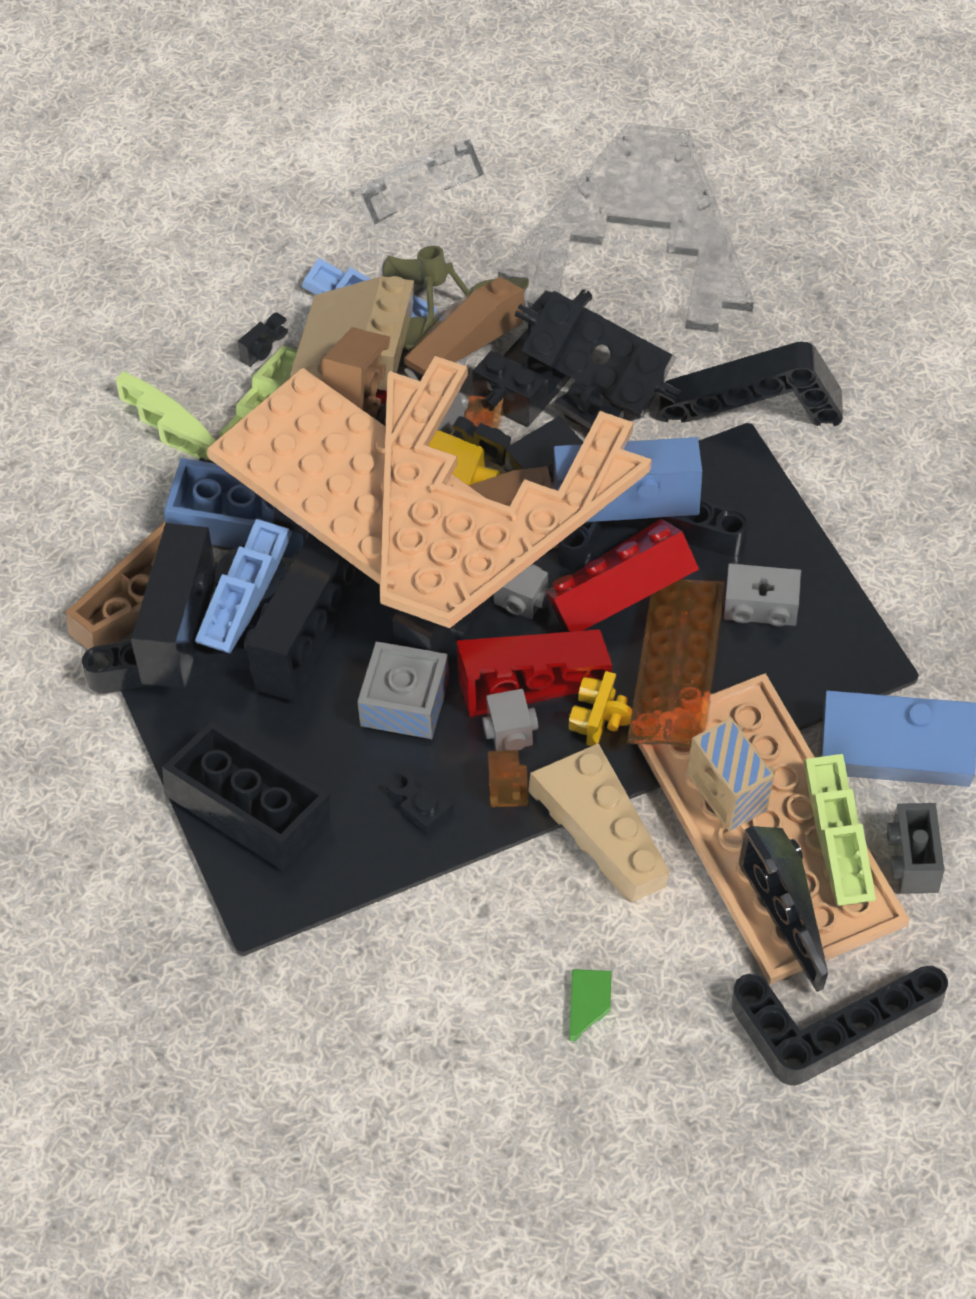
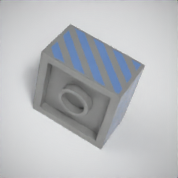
[357,642,449,739]

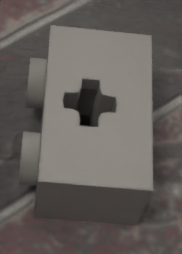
[724,564,801,626]

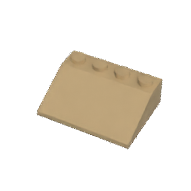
[290,276,414,390]

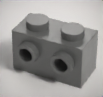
[887,803,945,894]

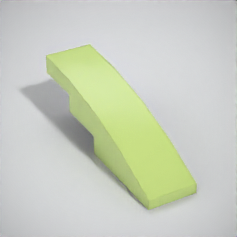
[220,345,297,437]
[116,371,216,460]
[803,754,876,907]

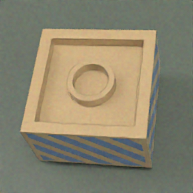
[687,717,776,832]

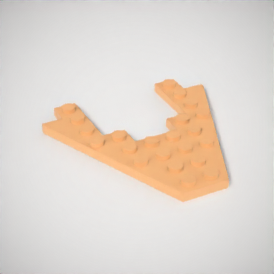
[380,356,652,628]

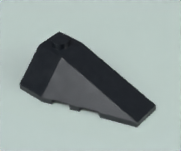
[738,826,828,992]

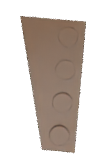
[319,327,390,419]
[65,522,218,649]

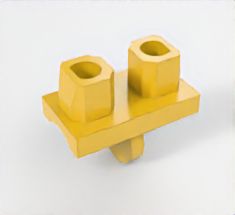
[569,671,634,746]

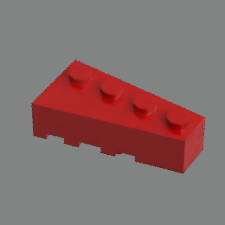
[545,519,699,632]
[457,630,612,717]

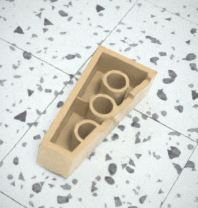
[528,743,670,903]

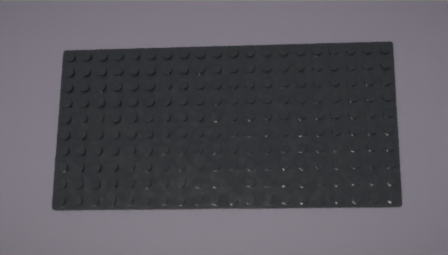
[121,423,919,956]

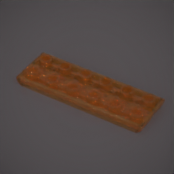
[628,579,725,747]

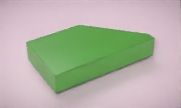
[570,969,612,1041]

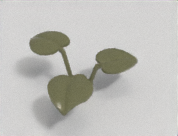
[383,246,529,351]

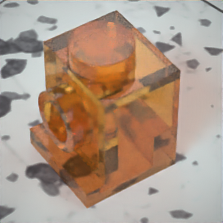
[488,750,528,807]

